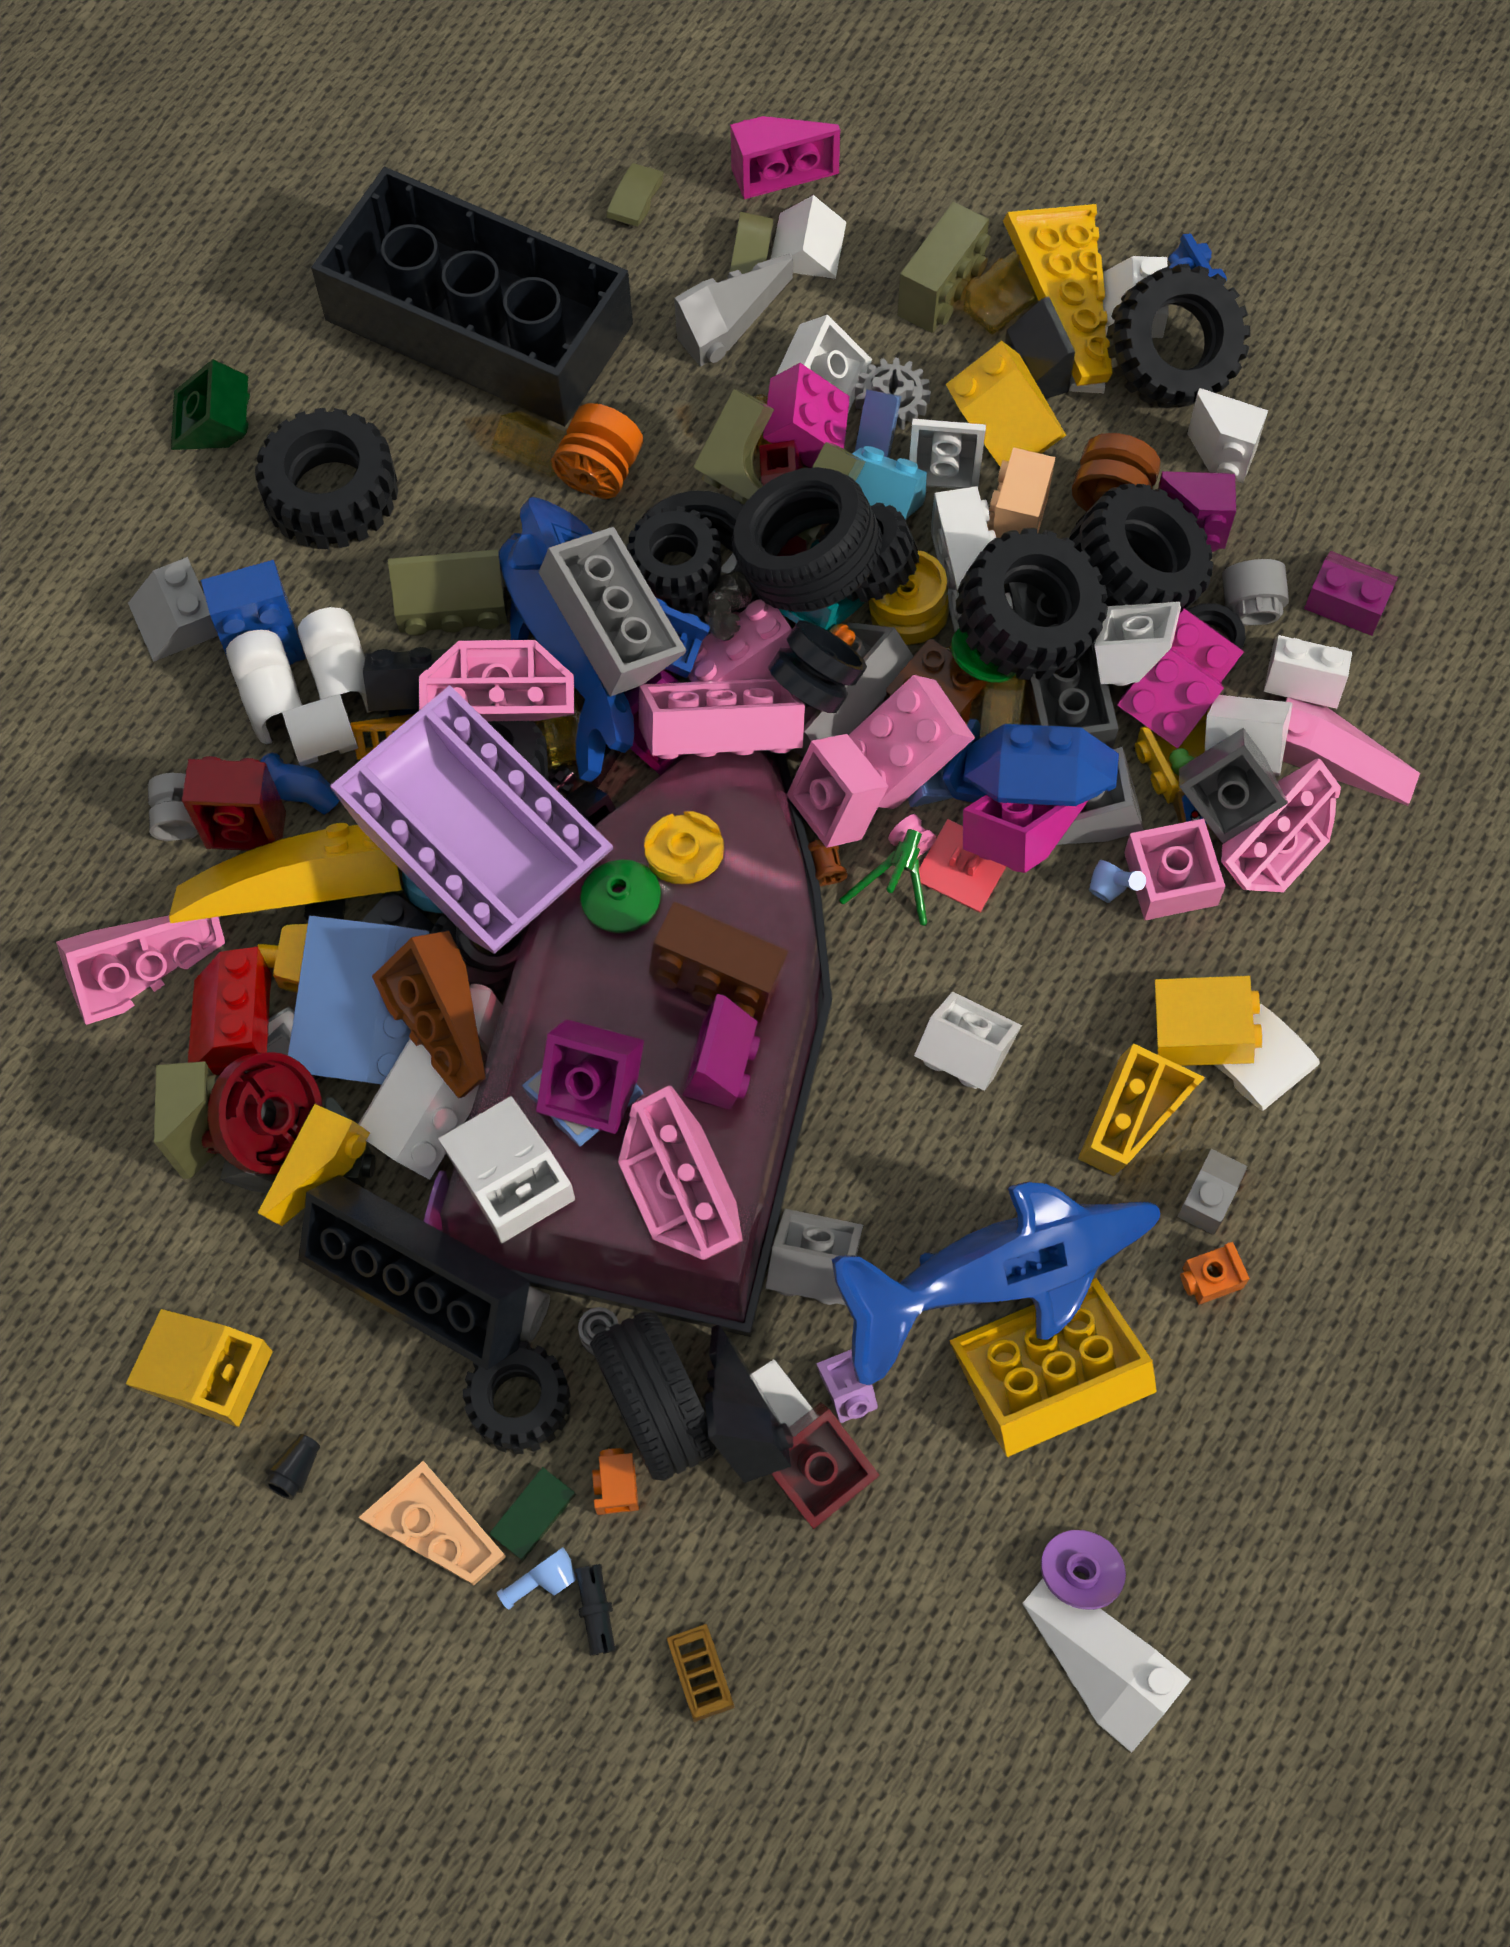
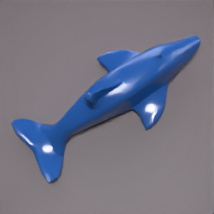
[832,1182,1160,1386]

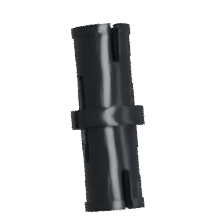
[575,1564,617,1656]

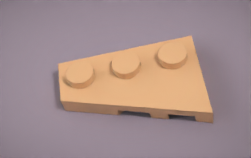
[358,1461,506,1586]

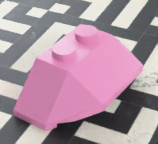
[419,640,574,721]
[1221,759,1341,892]
[618,1085,743,1260]

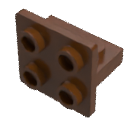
[886,639,988,723]

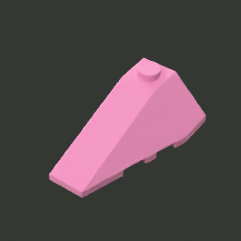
[1283,697,1420,806]
[56,915,225,1025]

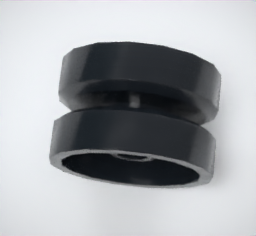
[768,620,867,713]

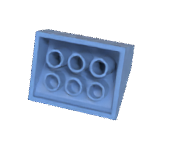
[288,916,429,1085]

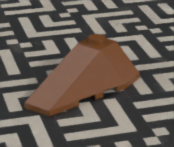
[372,931,486,1098]

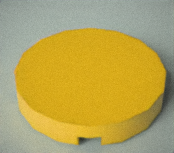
[644,811,724,884]

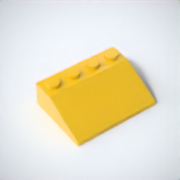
[949,1278,1157,1457]

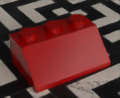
[188,946,271,1075]

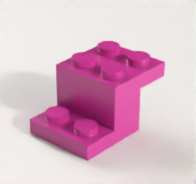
[1117,607,1244,749]

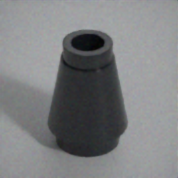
[264,1434,320,1500]

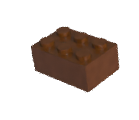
[648,901,789,1023]

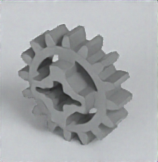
[854,358,931,430]

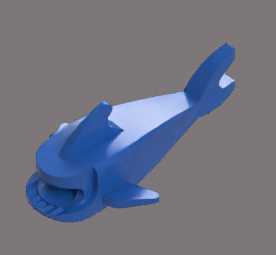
[499,497,634,782]

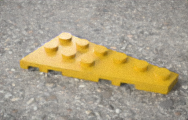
[1003,204,1113,386]

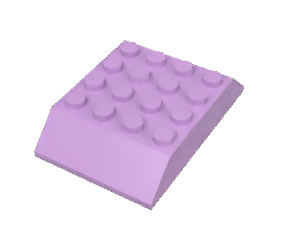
[330,685,613,954]

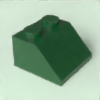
[171,359,250,450]

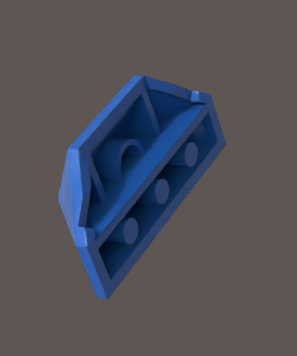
[964,724,1119,806]

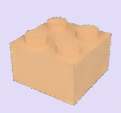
[987,448,1056,538]

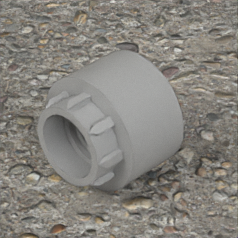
[1222,559,1289,626]

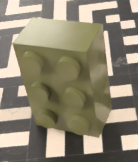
[897,202,991,333]

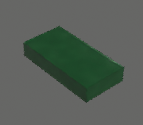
[489,1467,576,1562]

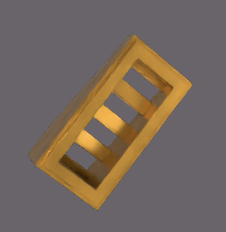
[667,1624,735,1722]

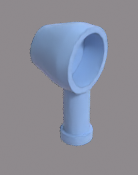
[1089,860,1146,903]
[497,1547,576,1610]

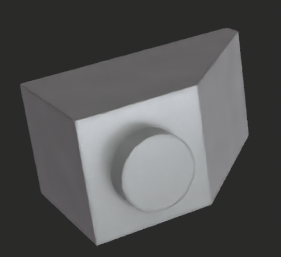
[1177,1149,1248,1235]

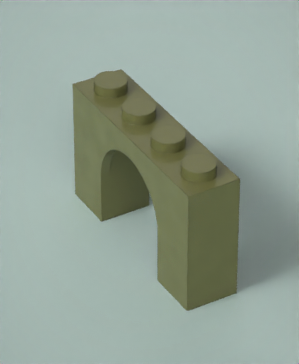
[693,389,866,542]

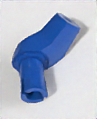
[260,753,340,815]

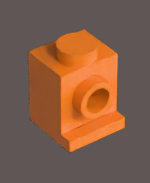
[1180,1242,1250,1305]
[592,1448,639,1515]

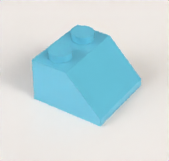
[852,446,927,520]

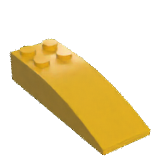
[169,823,402,924]

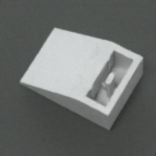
[438,1096,576,1243]

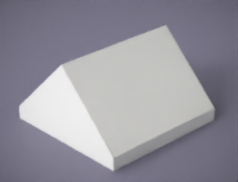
[771,195,846,279]
[1205,695,1293,776]

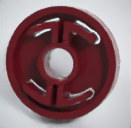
[202,1052,323,1174]

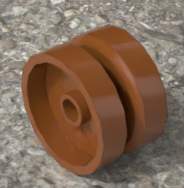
[1072,433,1160,512]

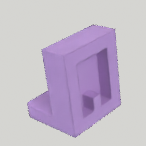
[816,1349,878,1423]

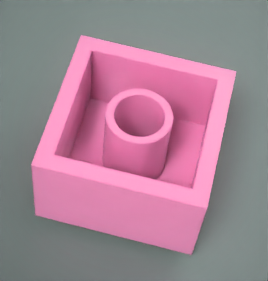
[787,734,888,848]
[1124,818,1226,921]

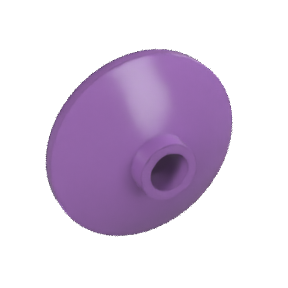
[424,1170,458,1231]
[1041,1530,1126,1610]

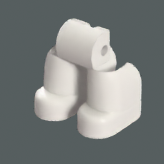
[226,607,371,766]

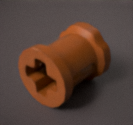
[808,839,848,886]

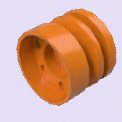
[551,403,643,499]

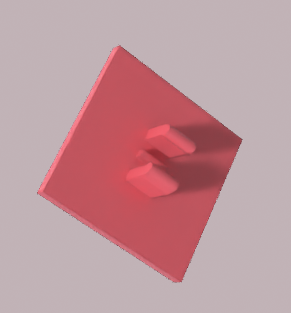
[919,819,1007,913]

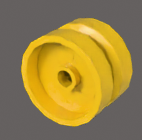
[869,550,949,645]

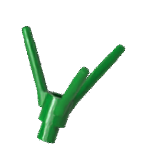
[839,829,927,926]

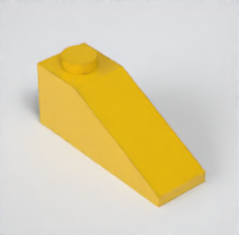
[258,1104,370,1226]

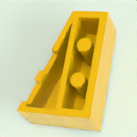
[1078,1043,1205,1176]

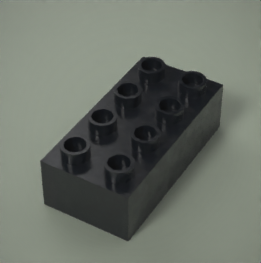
[311,166,633,427]

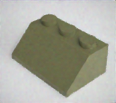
[388,549,508,636]
[154,1062,218,1179]

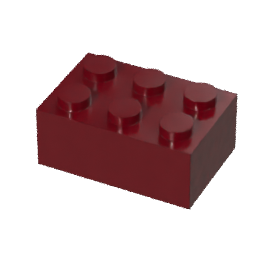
[182,756,286,851]

